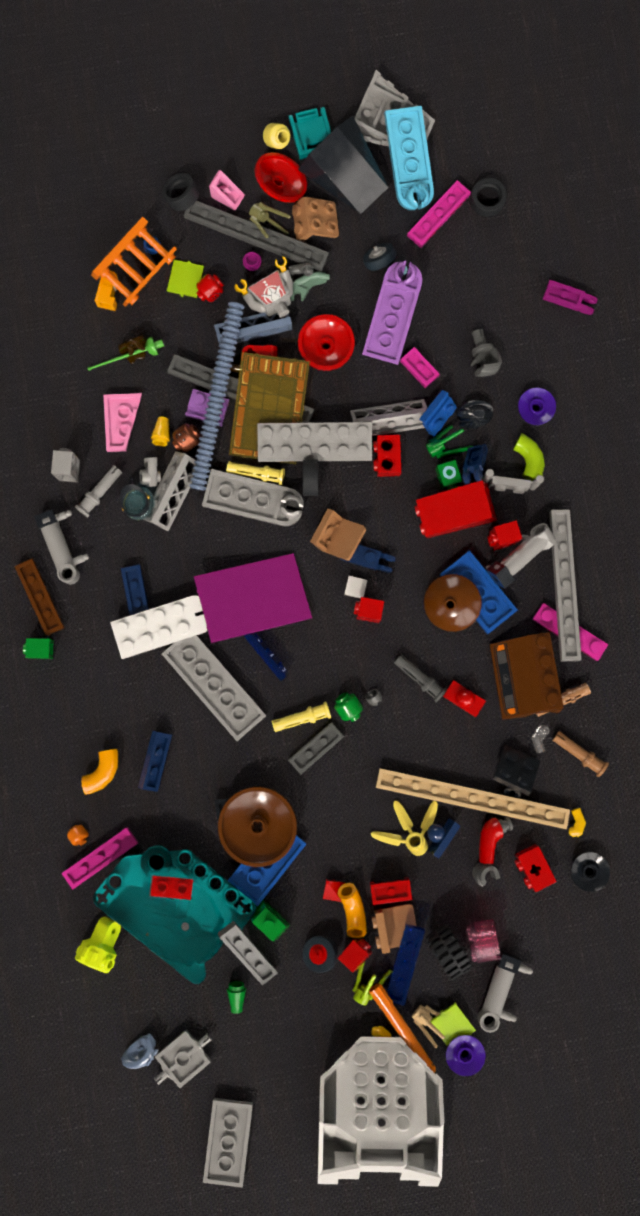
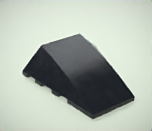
[298,116,388,214]

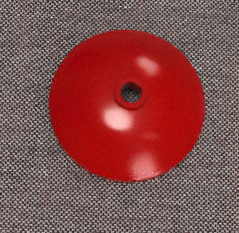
[255,152,307,203]
[298,314,355,371]

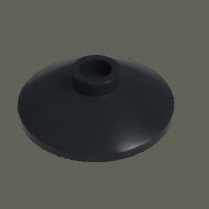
[571,852,610,892]

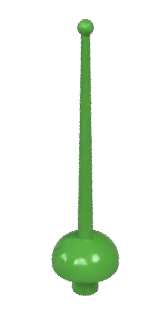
[87,336,164,371]

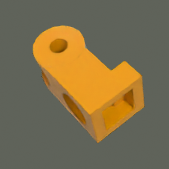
[95,271,119,311]

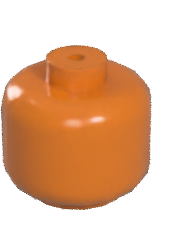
[67,825,89,846]

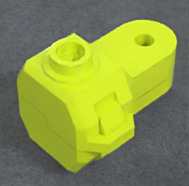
[75,917,121,973]

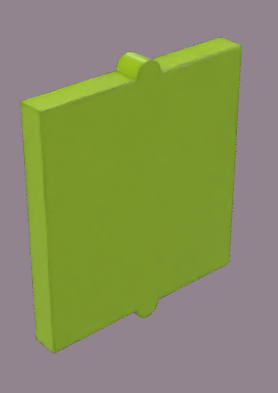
[167,260,204,298]
[430,1003,476,1046]

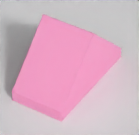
[209,170,245,210]

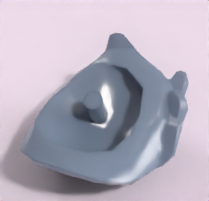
[121,1033,158,1069]

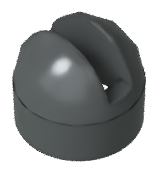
[365,689,382,706]

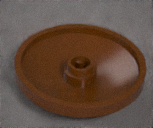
[218,787,297,867]

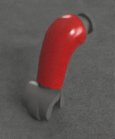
[472,817,513,887]

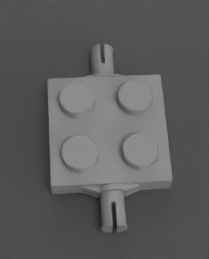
[154,1029,212,1088]

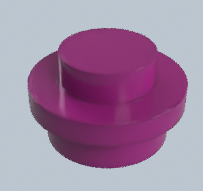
[243,252,261,271]

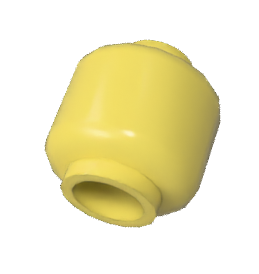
[263,122,290,149]

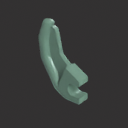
[291,271,330,301]

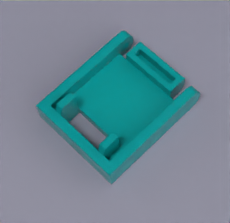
[288,107,331,159]

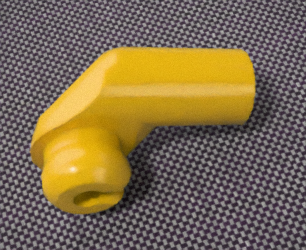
[569,808,586,837]

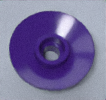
[518,388,556,425]
[446,1035,486,1076]

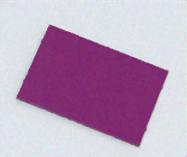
[194,553,312,643]

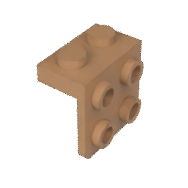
[292,197,339,242]
[310,509,366,561]
[372,904,419,954]

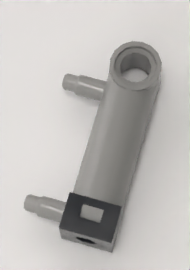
[34,510,89,585]
[486,523,556,588]
[477,950,533,1033]

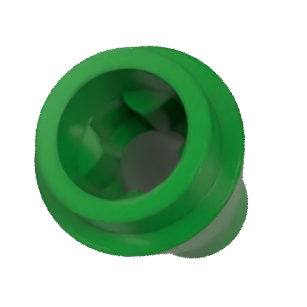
[227,981,246,1014]

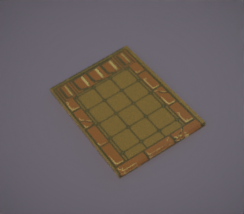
[229,352,310,464]

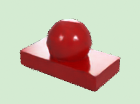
[443,680,486,717]

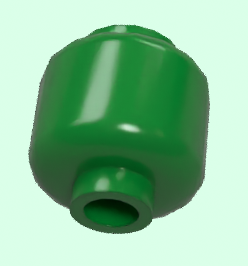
[334,692,363,722]

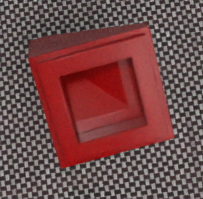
[323,879,345,902]

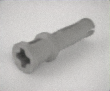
[75,465,122,518]

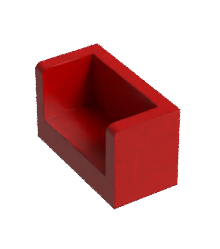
[369,877,412,905]

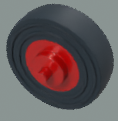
[303,936,338,973]

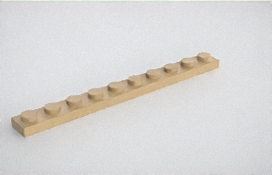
[375,769,570,829]

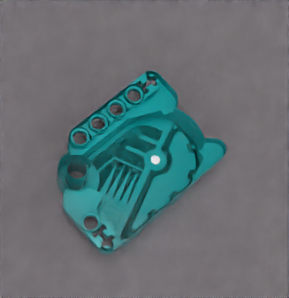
[93,846,256,984]

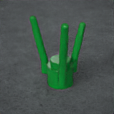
[426,425,474,459]

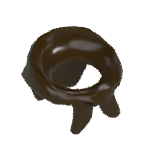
[118,335,146,364]

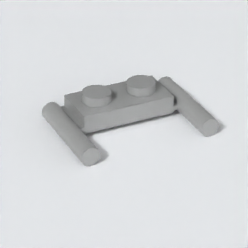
[482,469,544,494]

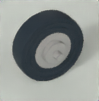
[363,243,397,271]

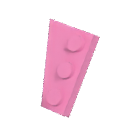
[104,393,142,452]

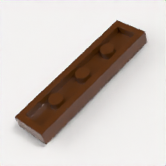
[14,559,65,636]

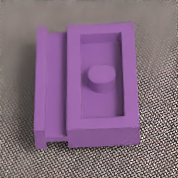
[185,389,230,427]

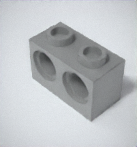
[51,448,80,482]

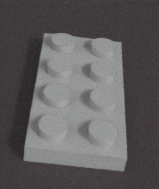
[203,1098,253,1188]

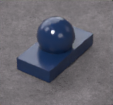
[427,818,460,859]

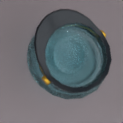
[120,484,154,520]

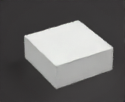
[344,576,367,599]

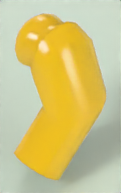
[371,1026,392,1037]

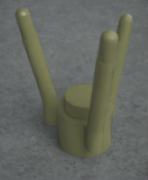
[249,202,291,238]

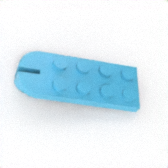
[384,106,434,210]

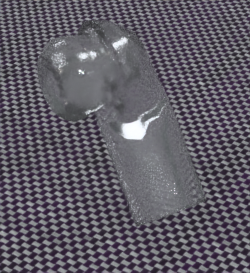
[531,725,550,754]

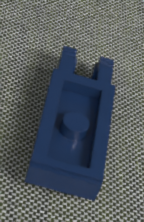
[462,444,488,484]
[340,545,396,573]

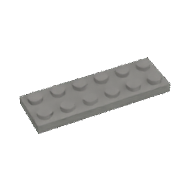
[257,422,372,462]
[162,635,266,741]

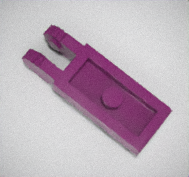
[543,280,597,315]

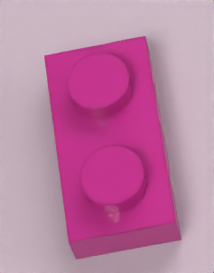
[400,347,440,388]

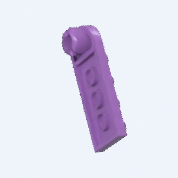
[362,261,422,365]

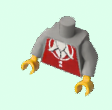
[235,256,293,318]

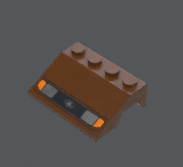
[489,632,564,720]

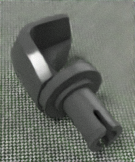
[471,329,502,377]

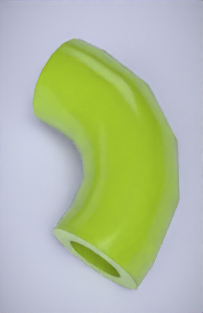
[513,433,545,482]

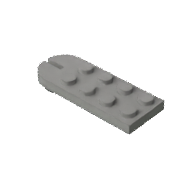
[202,469,304,526]

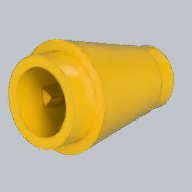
[151,417,170,446]

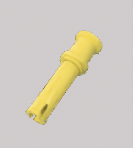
[226,461,285,485]
[272,701,331,732]

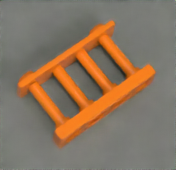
[91,217,177,307]

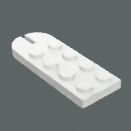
[110,596,208,659]

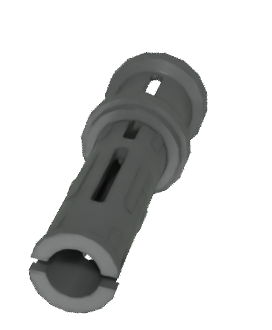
[394,654,447,703]

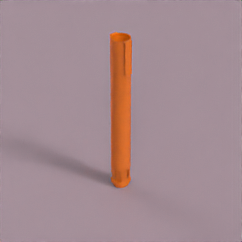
[369,983,436,1073]

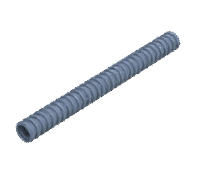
[189,302,245,491]

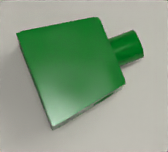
[251,899,290,941]

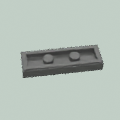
[288,722,344,775]

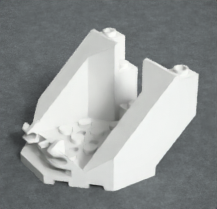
[318,1037,444,1186]

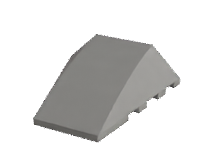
[354,70,435,147]

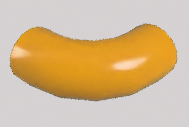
[81,749,118,795]
[338,883,367,938]

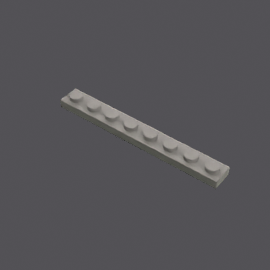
[549,510,581,662]

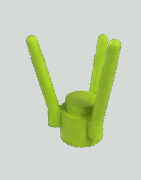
[352,962,392,1006]

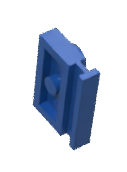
[419,390,457,436]

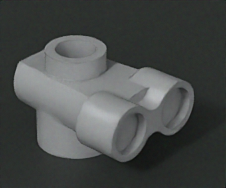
[139,457,161,487]

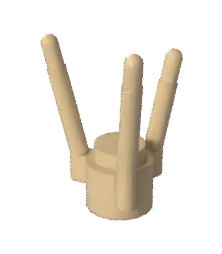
[412,1005,445,1048]

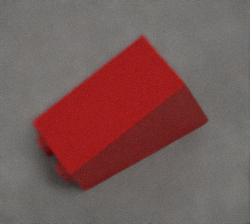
[415,480,497,538]

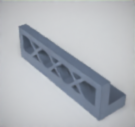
[214,313,292,348]

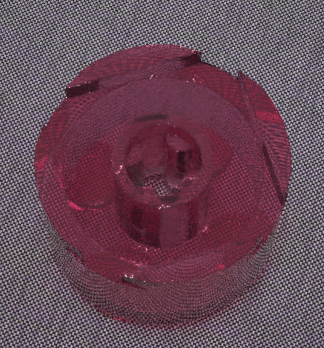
[467,919,501,963]

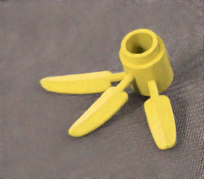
[371,801,438,856]

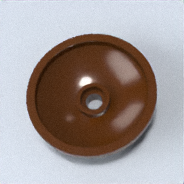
[424,574,482,632]

